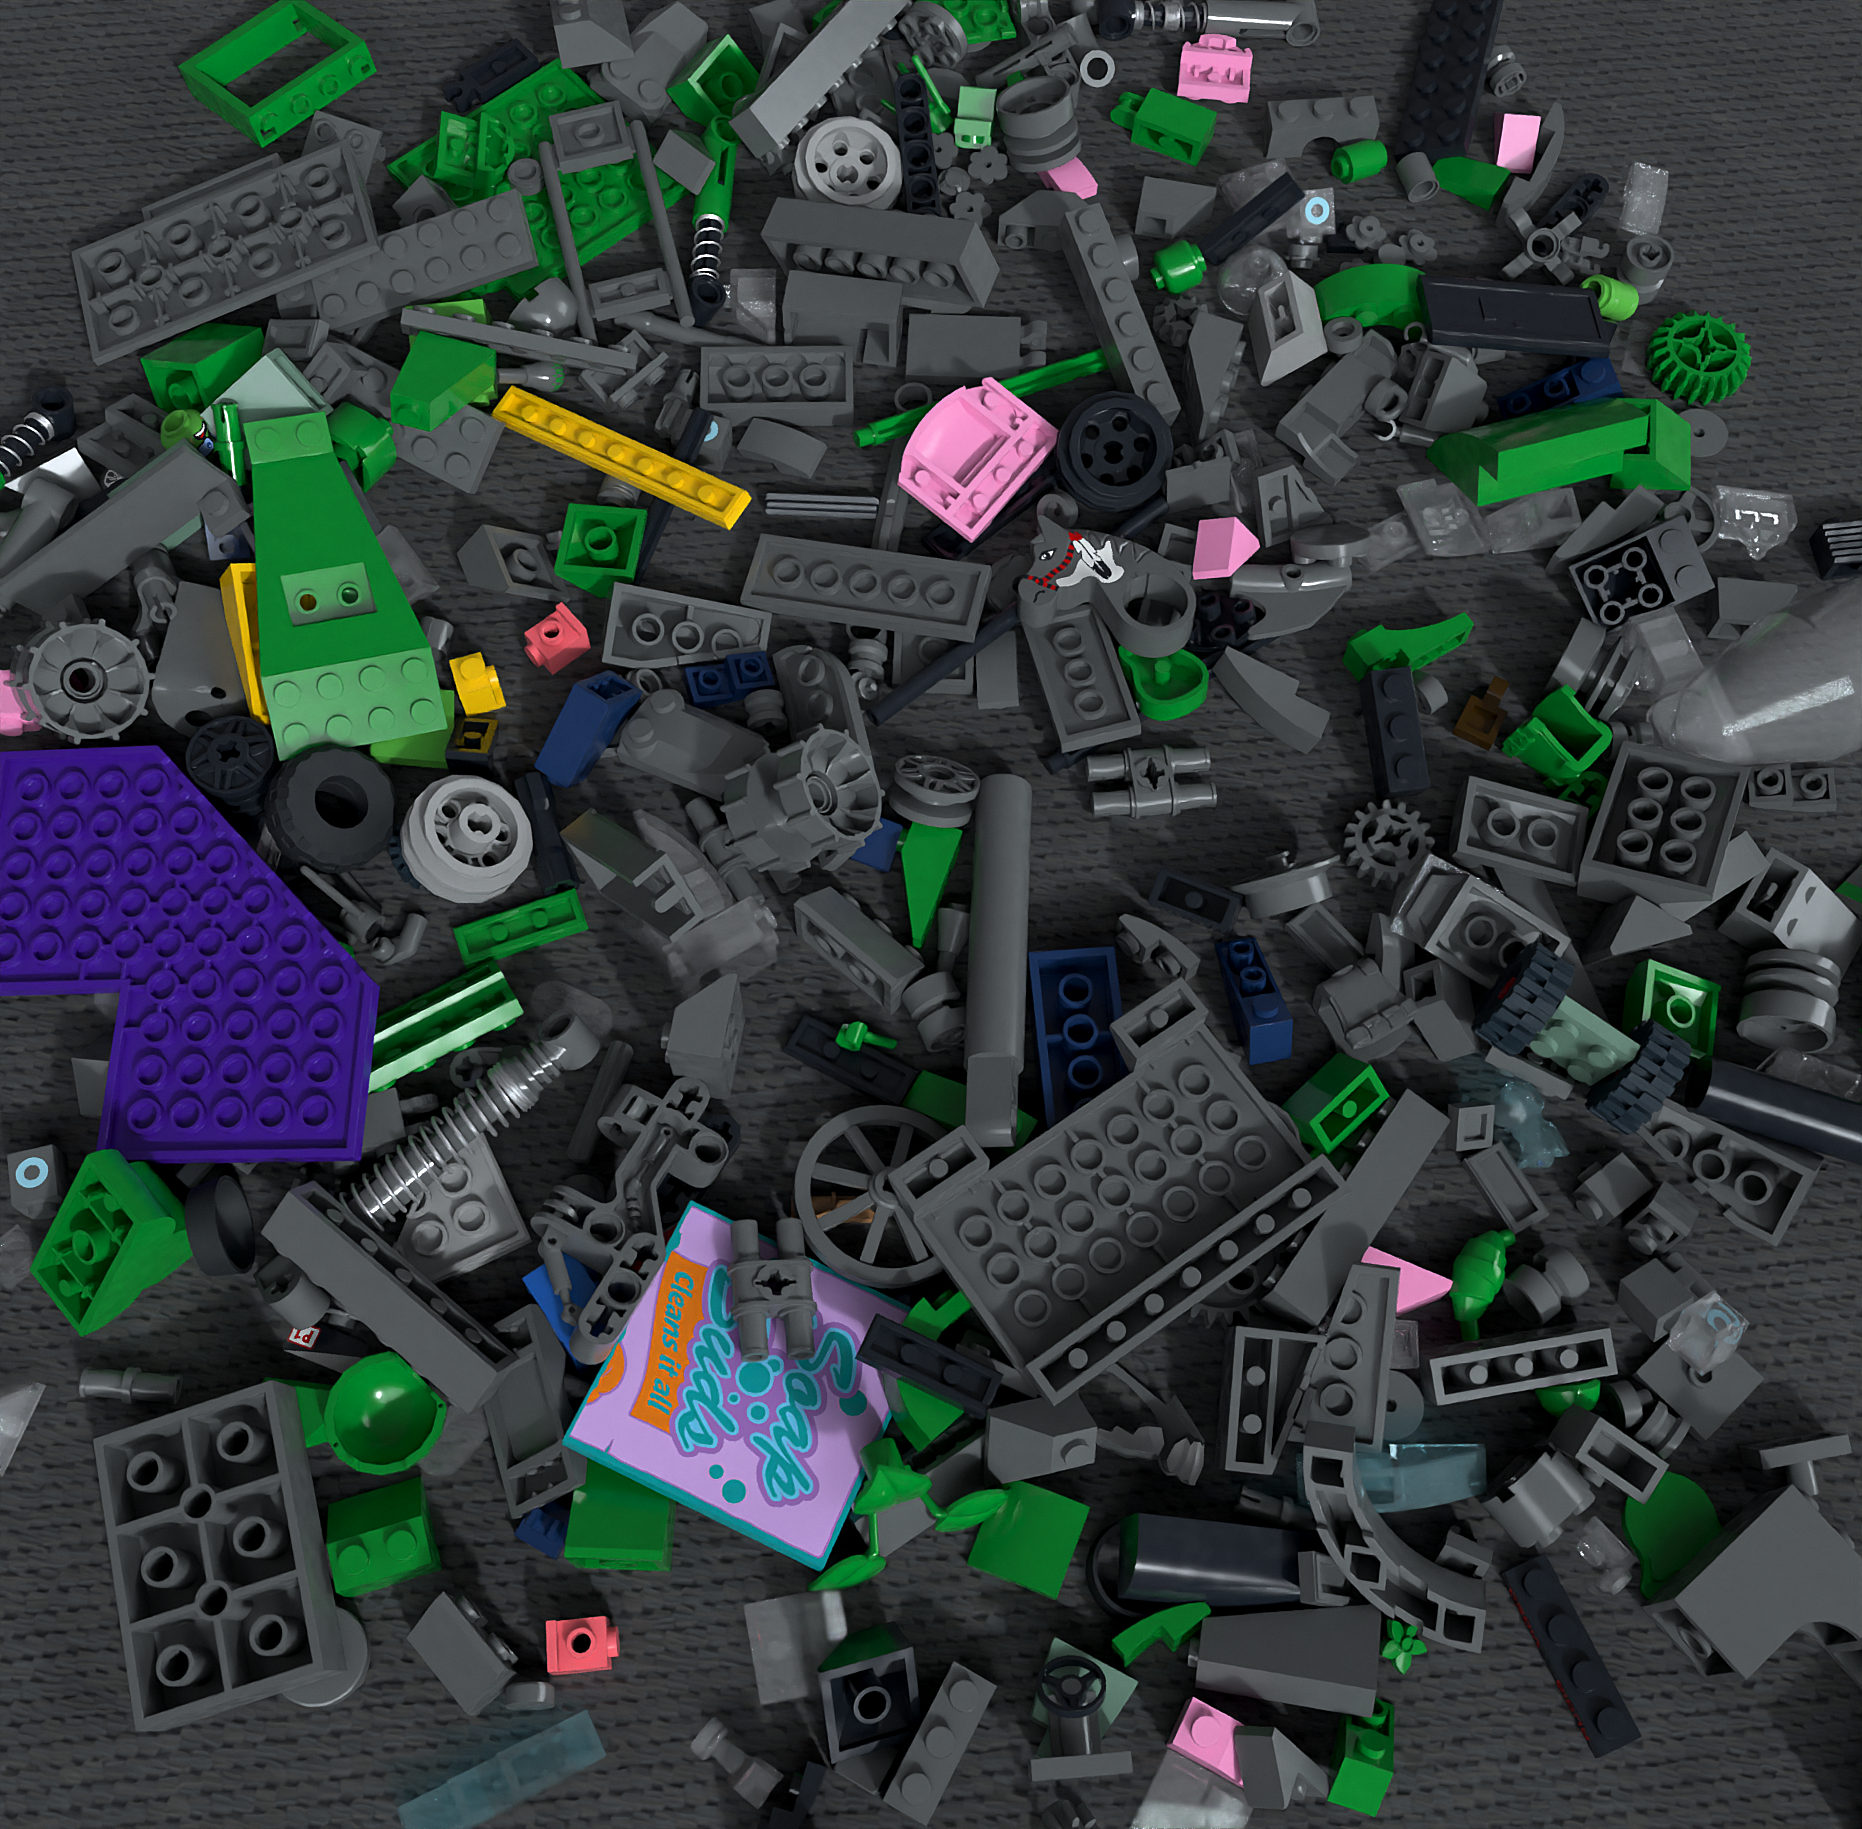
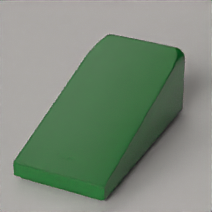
[1432,156,1511,211]

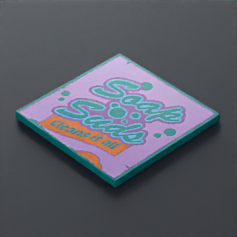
[561,1200,912,1572]

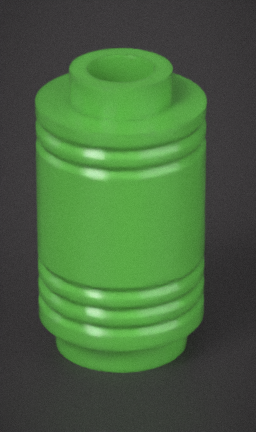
[1579,274,1639,321]

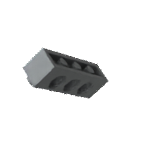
[1415,1320,1618,1406]

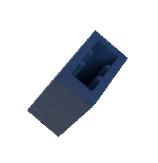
[534,670,643,789]

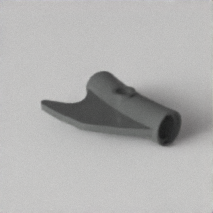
[1228,560,1352,640]

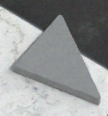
[392,1092,533,1287]

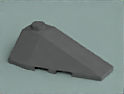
[1636,1094,1825,1247]

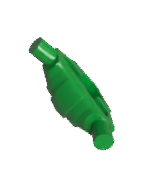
[1449,1229,1516,1341]

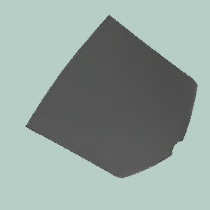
[152,581,251,738]

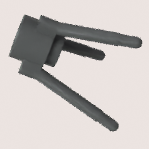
[300,865,385,945]

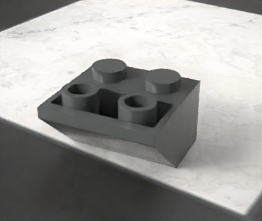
[407,1592,521,1717]

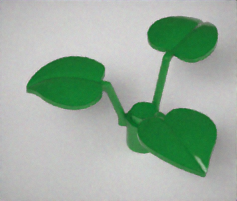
[806,1438,1012,1591]

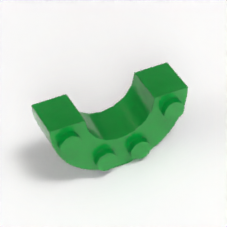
[1313,263,1427,344]

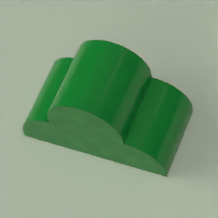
[29,1149,193,1337]

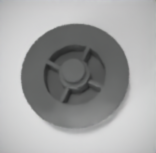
[1224,851,1340,919]

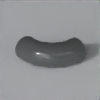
[1056,12,1115,88]

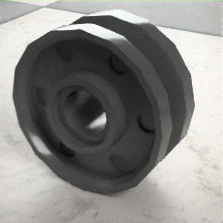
[888,755,981,828]

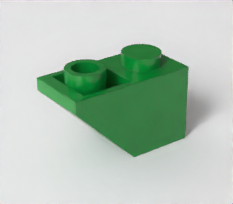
[1327,1697,1395,1817]

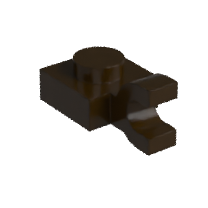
[1452,676,1510,751]

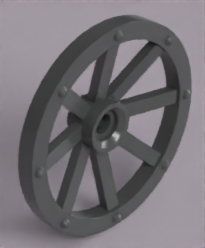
[792,1105,949,1289]

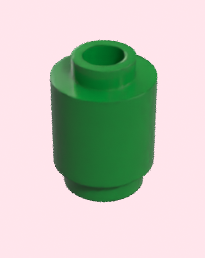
[1331,139,1387,185]

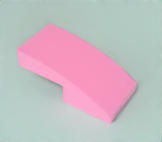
[1037,156,1098,199]

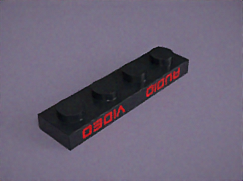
[1500,1553,1642,1758]

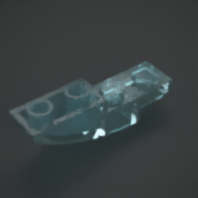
[1296,1444,1486,1513]

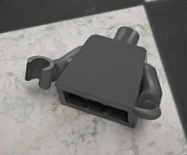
[1371,322,1489,448]

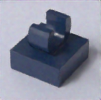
[514,1501,571,1560]

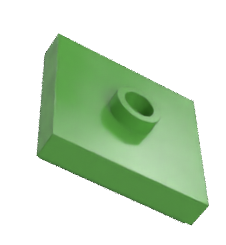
[369,689,454,769]

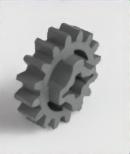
[1342,800,1435,890]

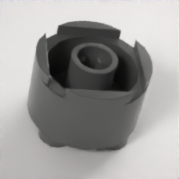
[1479,1439,1596,1548]

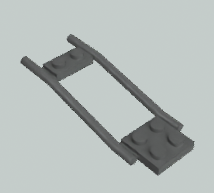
[537,100,695,347]

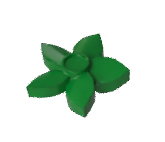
[1379,1618,1427,1675]

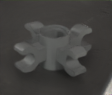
[1497,207,1582,286]

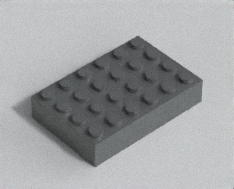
[93,1380,347,1731]

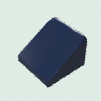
[850,817,904,874]

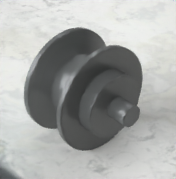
[851,671,880,714]

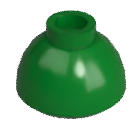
[1535,1378,1600,1424]

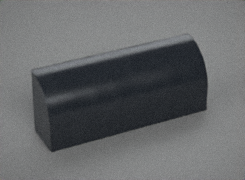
[1118,1513,1315,1613]

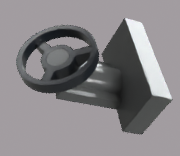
[1027,1655,1133,1782]

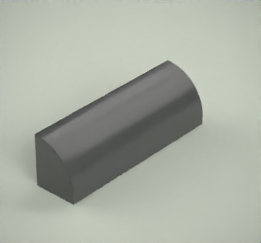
[847,1398,1001,1557]

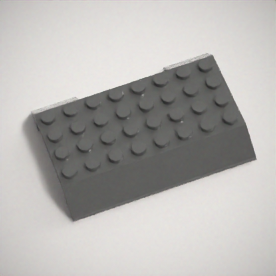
[887,977,1352,1407]

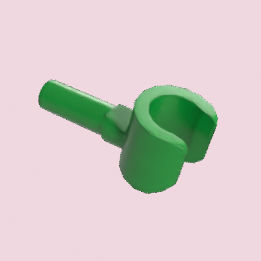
[836,1022,897,1051]

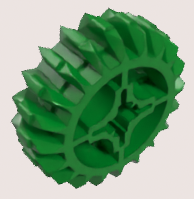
[1645,309,1752,407]

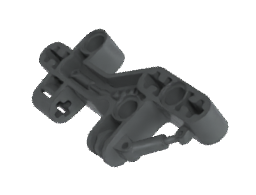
[531,1077,729,1365]

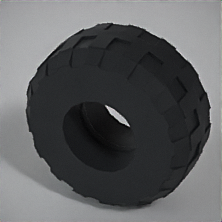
[264,744,399,874]

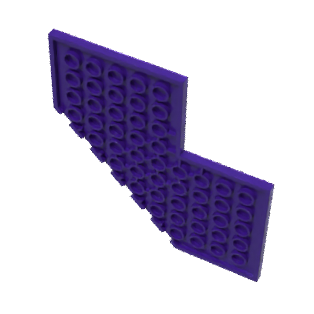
[0,745,380,1164]

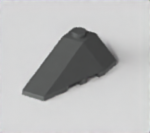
[601,582,772,670]

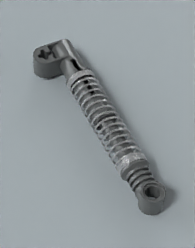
[253,1008,600,1330]

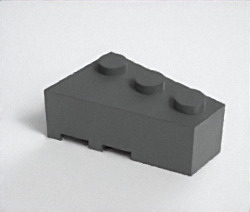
[1214,1326,1328,1475]

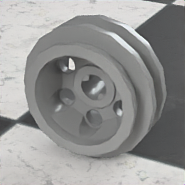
[791,116,903,211]
[400,775,533,903]

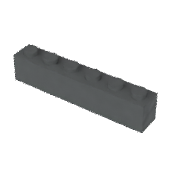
[1057,202,1181,426]
[1259,1088,1451,1334]
[261,1180,519,1414]

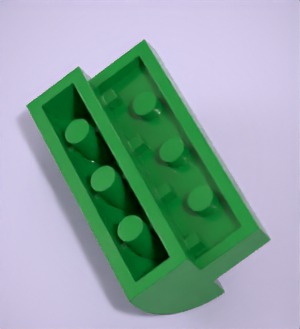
[368,959,524,1094]

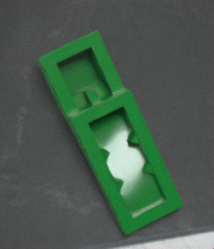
[1342,612,1474,682]

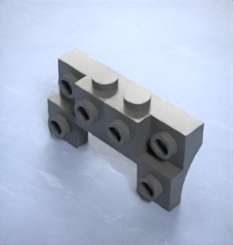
[1275,329,1415,487]

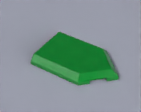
[908,0,1016,44]

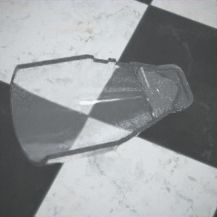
[1646,575,1862,767]

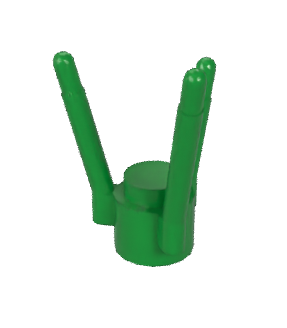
[881,55,955,135]

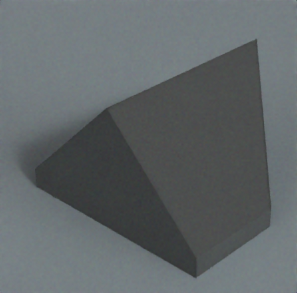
[3,442,103,503]

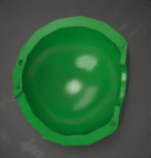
[324,1351,448,1476]

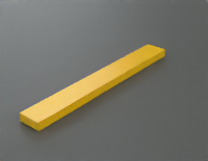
[490,385,752,530]

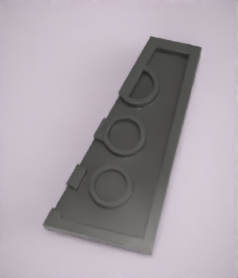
[1287,1261,1401,1456]

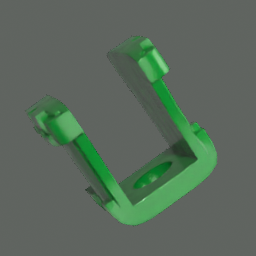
[1501,683,1613,790]

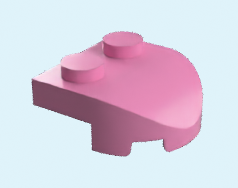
[1177,34,1253,104]

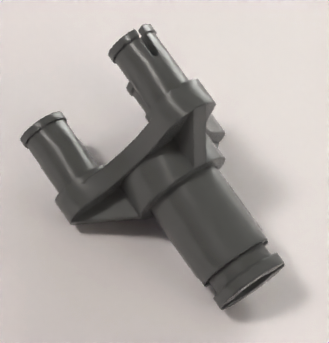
[128,544,185,674]

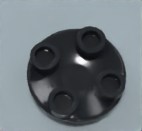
[1185,593,1257,653]

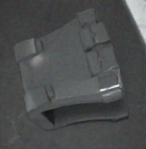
[1312,958,1420,1064]

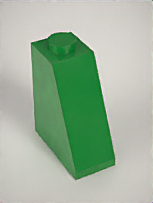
[390,331,496,432]

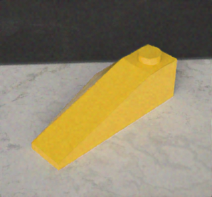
[219,563,316,726]

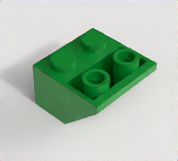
[1609,398,1691,491]

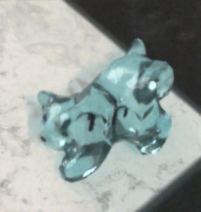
[1447,1080,1570,1169]

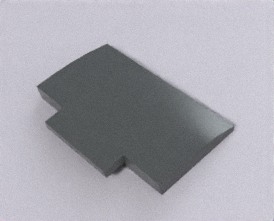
[71,139,380,366]

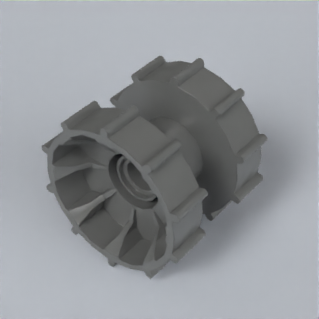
[3,618,156,744]
[720,723,885,876]

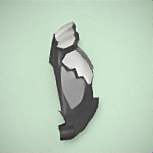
[1076,1363,1205,1485]

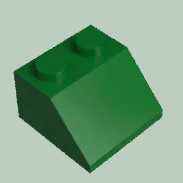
[665,34,760,127]
[326,1476,442,1598]

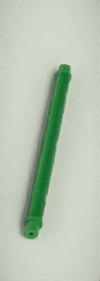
[853,348,1109,448]

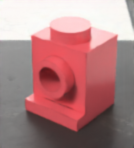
[524,602,591,675]
[546,1616,620,1675]

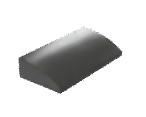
[700,345,854,427]

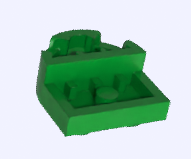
[433,111,515,189]

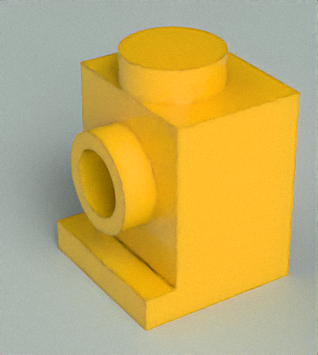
[449,652,506,717]

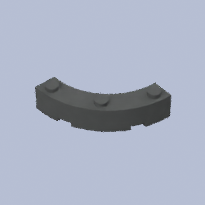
[1303,1420,1486,1654]

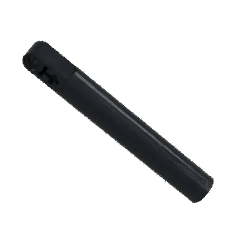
[1684,1055,1862,1166]

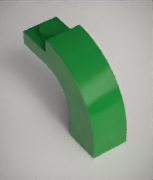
[883,1288,971,1452]

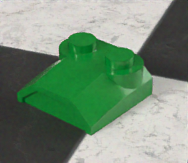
[1621,959,1721,1063]

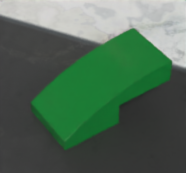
[1112,1602,1211,1668]

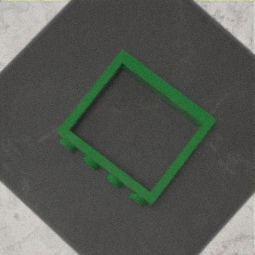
[178,0,377,148]

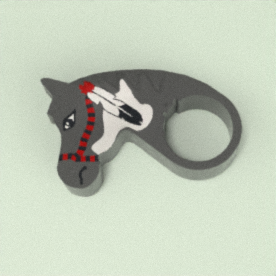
[1017,515,1196,658]

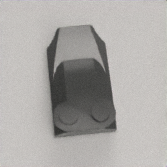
[590,1,709,131]
[617,688,770,802]
[1449,775,1591,887]
[1405,873,1572,990]

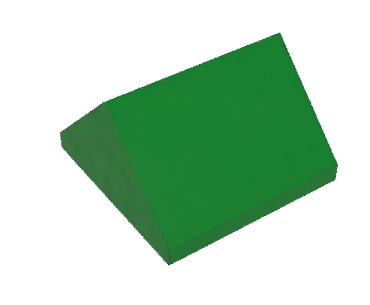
[554,503,648,598]

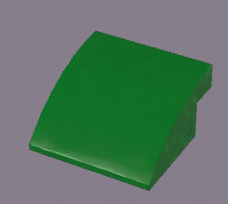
[1426,397,1649,507]

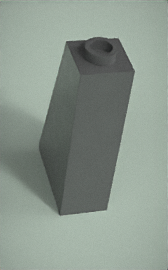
[1188,1604,1381,1718]

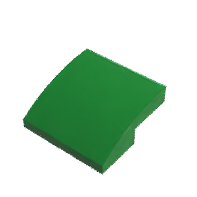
[966,1480,1090,1600]

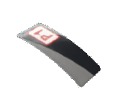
[282,1323,368,1374]

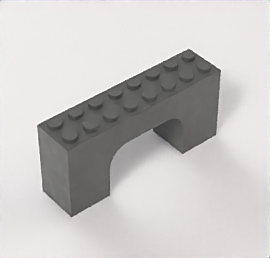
[1641,1484,1862,1690]

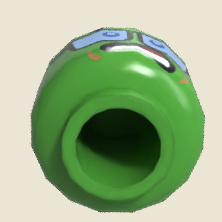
[160,409,219,463]

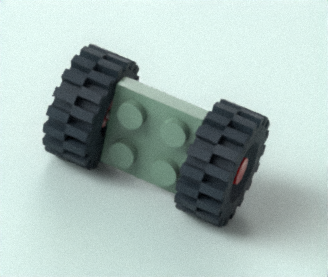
[1471,941,1692,1135]

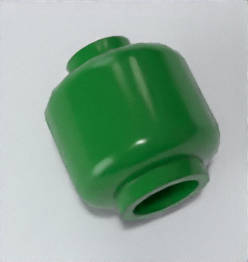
[1149,239,1207,296]

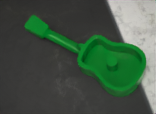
[1085,602,1209,721]

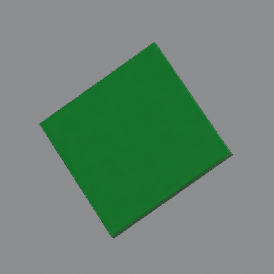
[386,58,692,303]

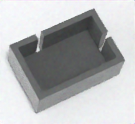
[782,270,903,367]

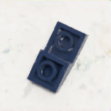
[683,651,775,709]

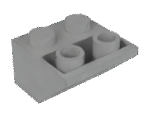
[1247,270,1328,386]

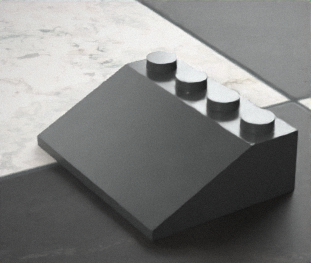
[1577,740,1751,904]

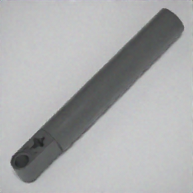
[963,774,1032,1147]

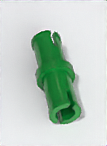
[211,402,249,486]

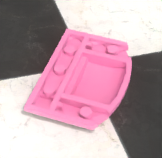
[897,377,1059,543]

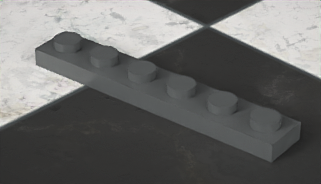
[400,306,638,378]

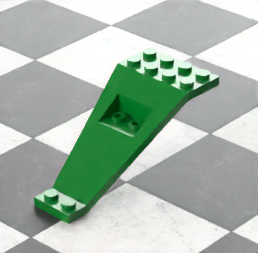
[242,411,448,761]

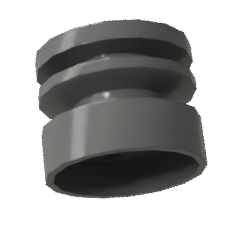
[995,76,1082,173]
[1542,617,1646,723]
[1736,949,1842,1054]

